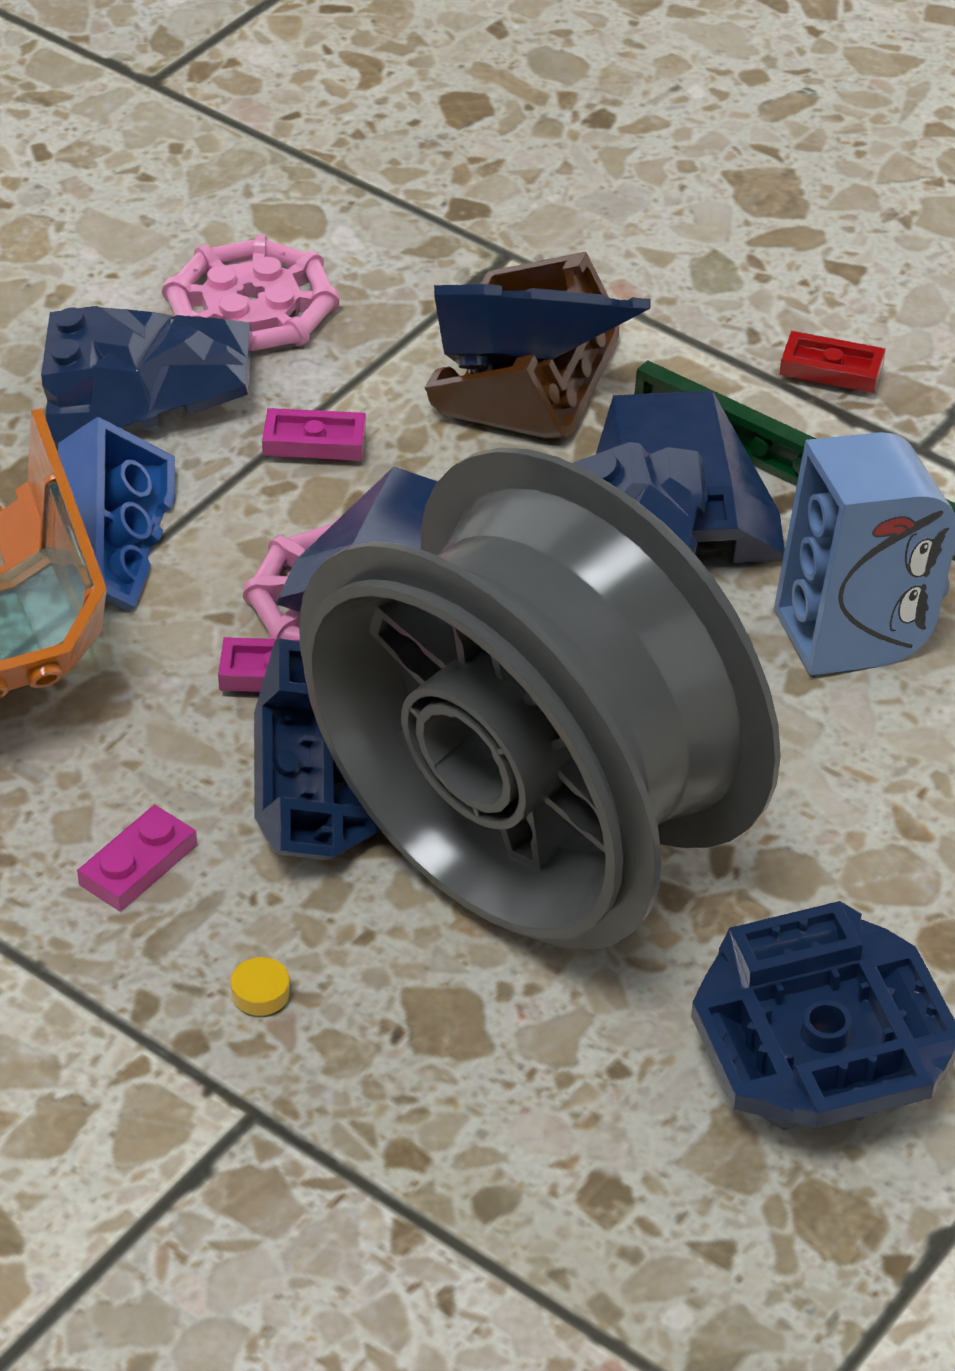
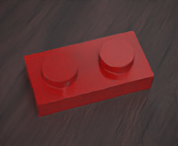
[779,330,886,393]

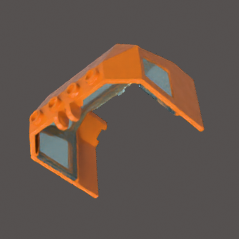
[0,408,107,698]

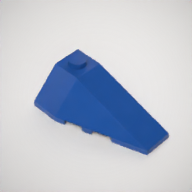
[58,417,175,611]

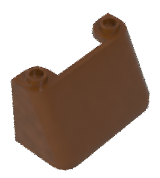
[425,252,620,440]

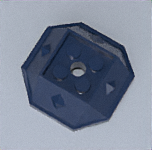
[691,901,955,1130]

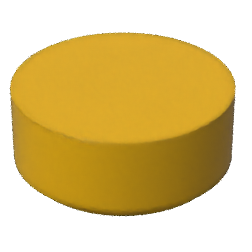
[231,957,290,1016]

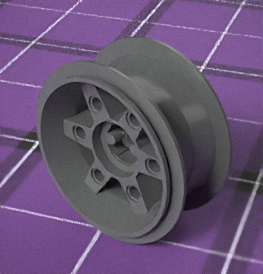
[299,448,781,950]

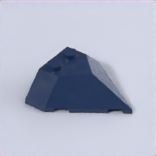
[434,284,651,374]
[254,638,381,861]

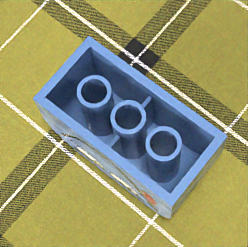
[774,432,955,675]

